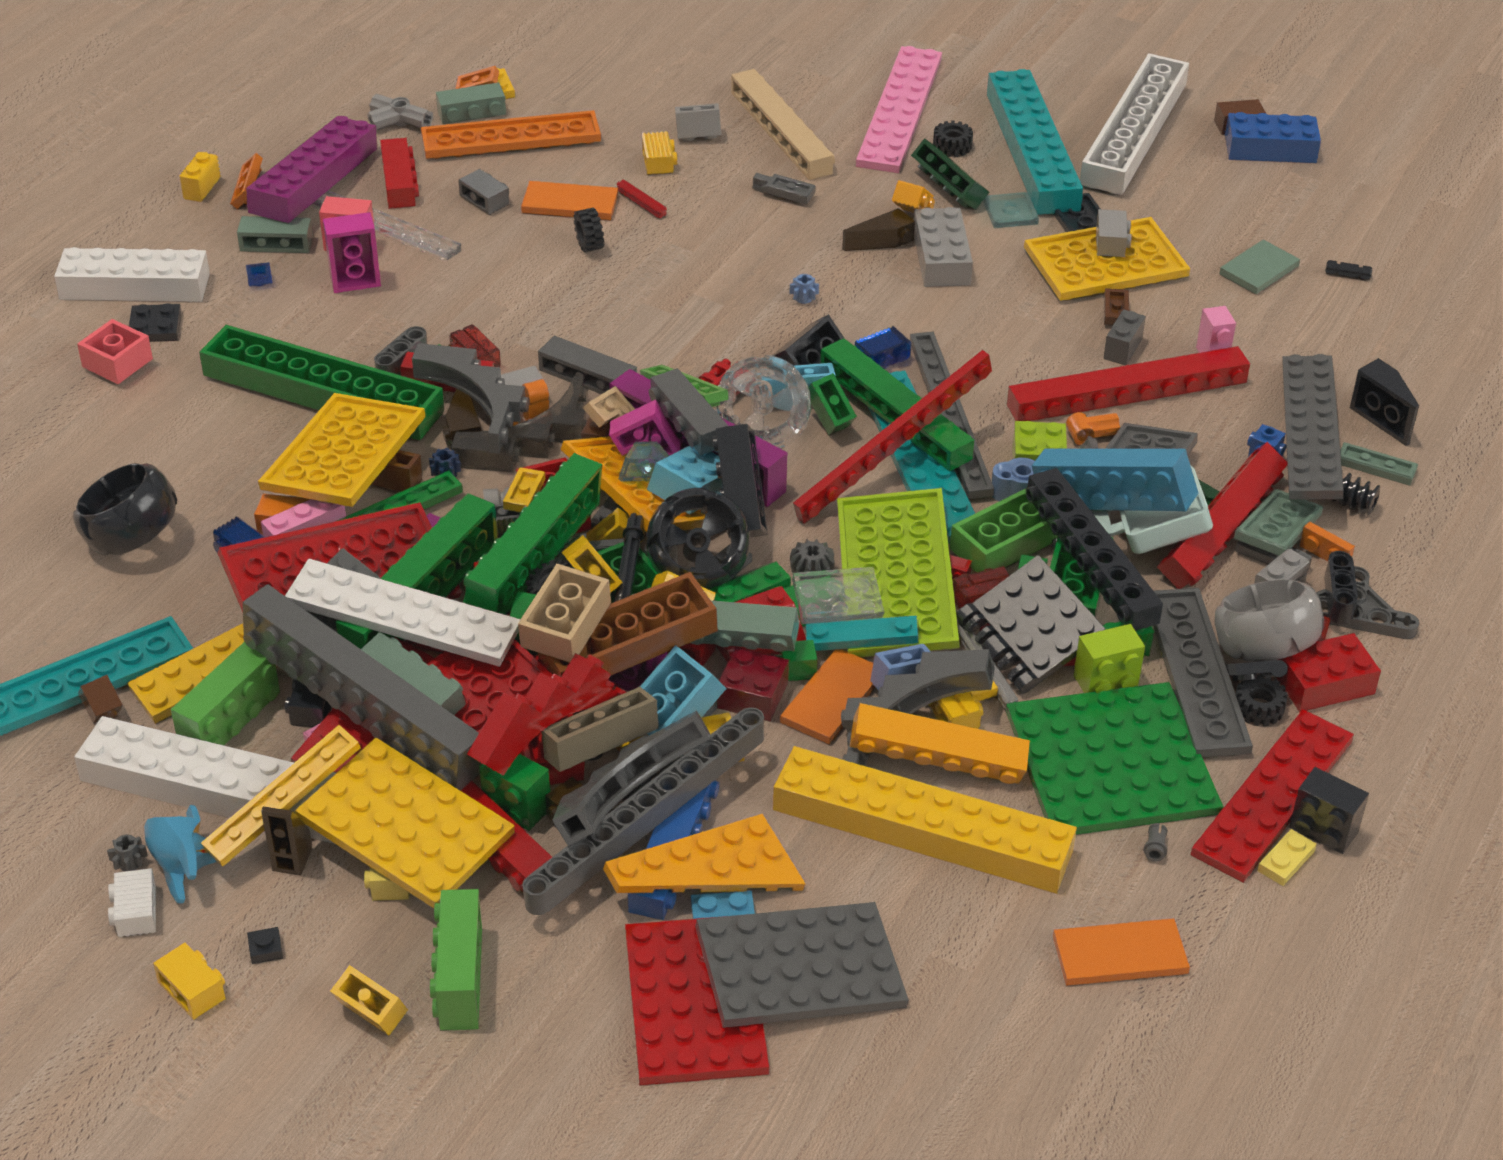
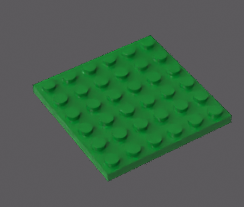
[1006,682,1224,835]

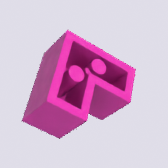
[609,400,680,462]

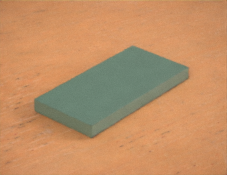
[1234,489,1323,556]

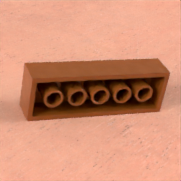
[538,572,718,677]

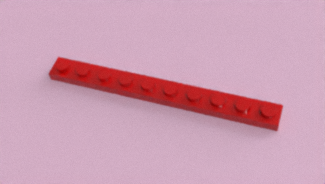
[793,350,992,524]

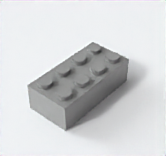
[914,207,973,287]

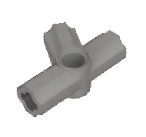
[367,94,433,130]

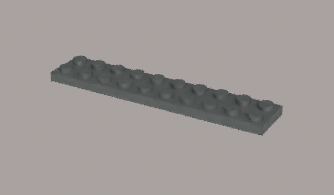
[1282,354,1343,500]

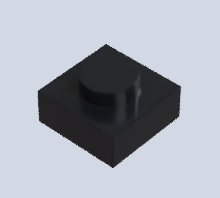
[247,927,283,964]

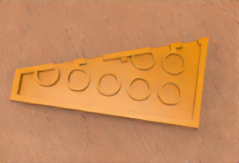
[603,814,806,893]

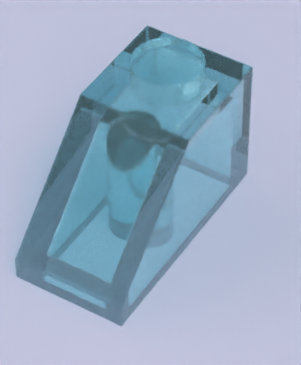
[618,441,670,481]

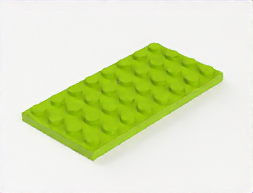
[837,488,960,657]

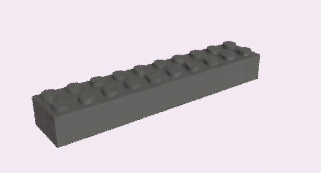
[243,584,481,790]

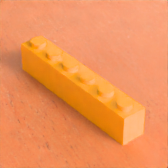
[850,703,1030,784]

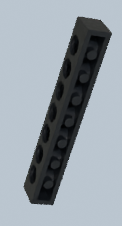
[1025,468,1163,631]

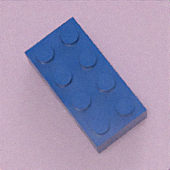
[1225,112,1321,163]

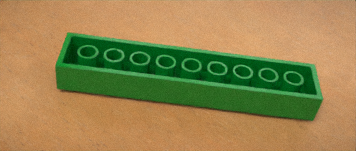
[199,325,444,441]

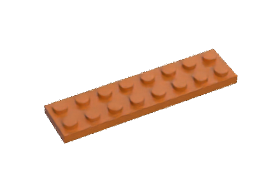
[421,110,601,159]

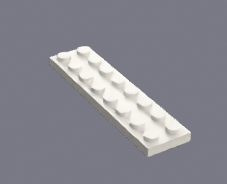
[285,559,520,667]

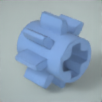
[789,274,819,304]

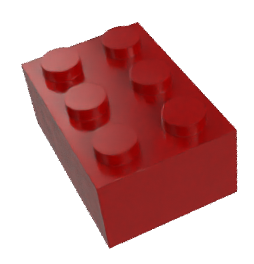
[1276,633,1381,712]

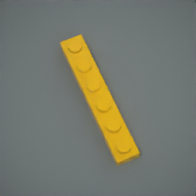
[201,725,360,867]

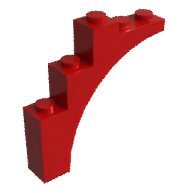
[467,653,626,776]

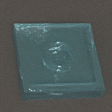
[983,192,1039,228]

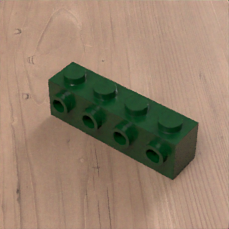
[911,138,990,210]

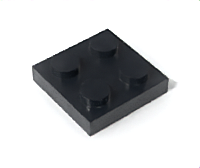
[129,303,182,342]

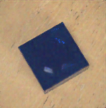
[246,262,273,286]

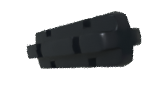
[1325,260,1372,280]

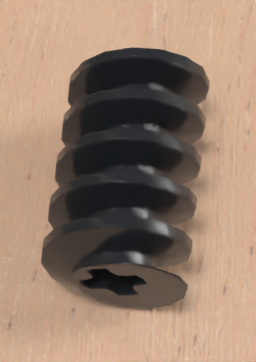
[1330,473,1381,515]

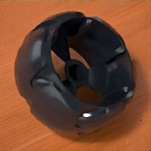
[73,463,177,555]
[646,488,751,590]

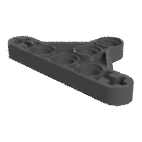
[1316,566,1420,639]

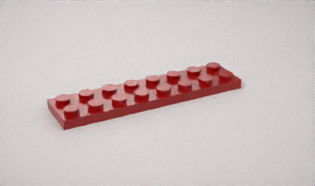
[1190,709,1354,883]

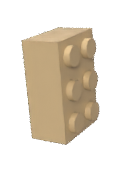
[518,564,611,662]

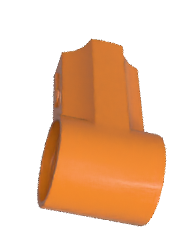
[1066,412,1120,446]

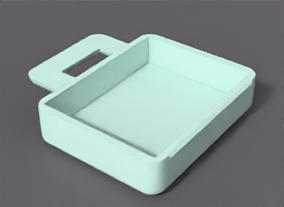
[1091,465,1213,554]

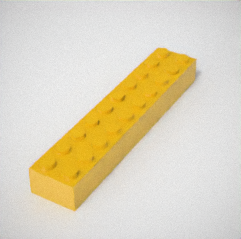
[773,746,1077,894]

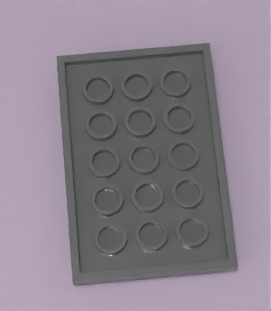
[695,902,909,1028]

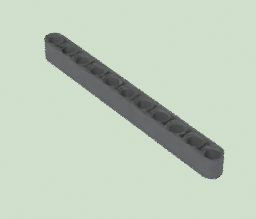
[522,708,765,915]

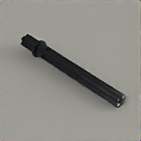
[614,513,644,602]

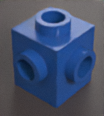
[1247,424,1286,457]

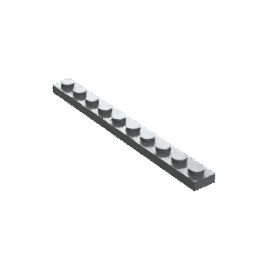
[909,331,994,499]

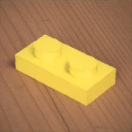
[1257,829,1317,886]

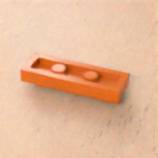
[230,153,263,209]

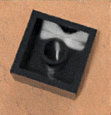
[1289,767,1369,854]

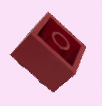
[717,647,789,722]

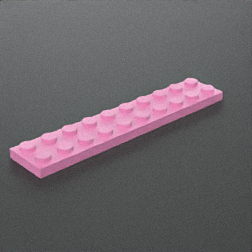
[856,46,942,173]

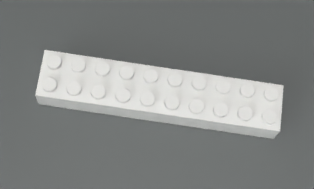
[1080,53,1189,195]
[74,716,336,844]

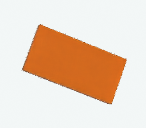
[521,181,618,220]
[780,649,875,744]
[1053,918,1190,986]

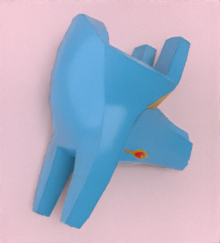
[144,805,217,903]

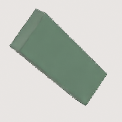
[1340,442,1418,486]

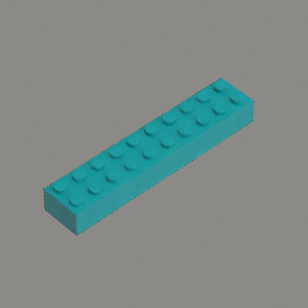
[987,69,1083,215]

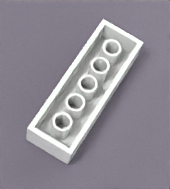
[54,247,210,302]

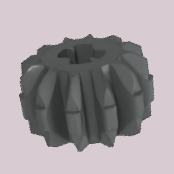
[790,539,835,580]

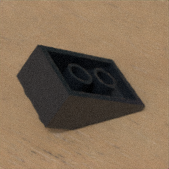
[1350,358,1419,446]

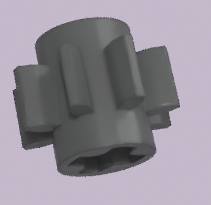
[107,834,148,871]

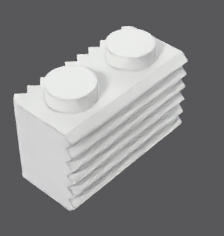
[108,868,156,938]

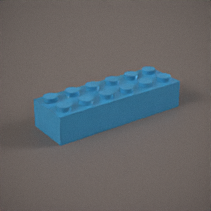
[1031,449,1199,512]

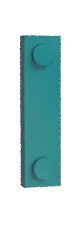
[806,615,919,651]

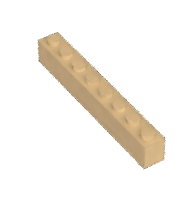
[731,69,835,180]

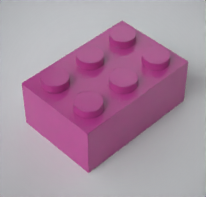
[323,212,381,293]

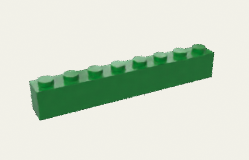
[821,338,975,472]

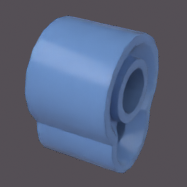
[992,458,1035,501]

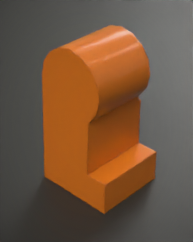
[522,379,553,430]

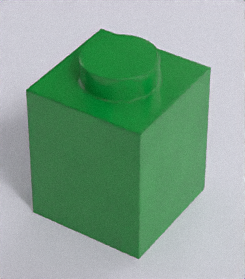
[775,640,817,681]

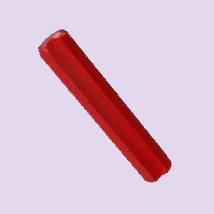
[616,179,667,218]

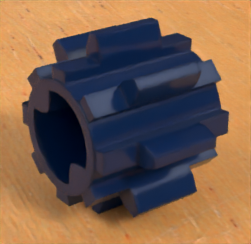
[429,448,461,477]

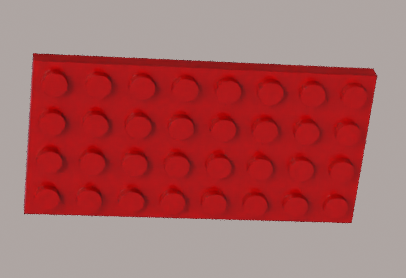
[217,502,462,612]

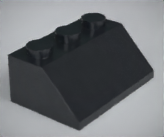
[768,314,844,367]

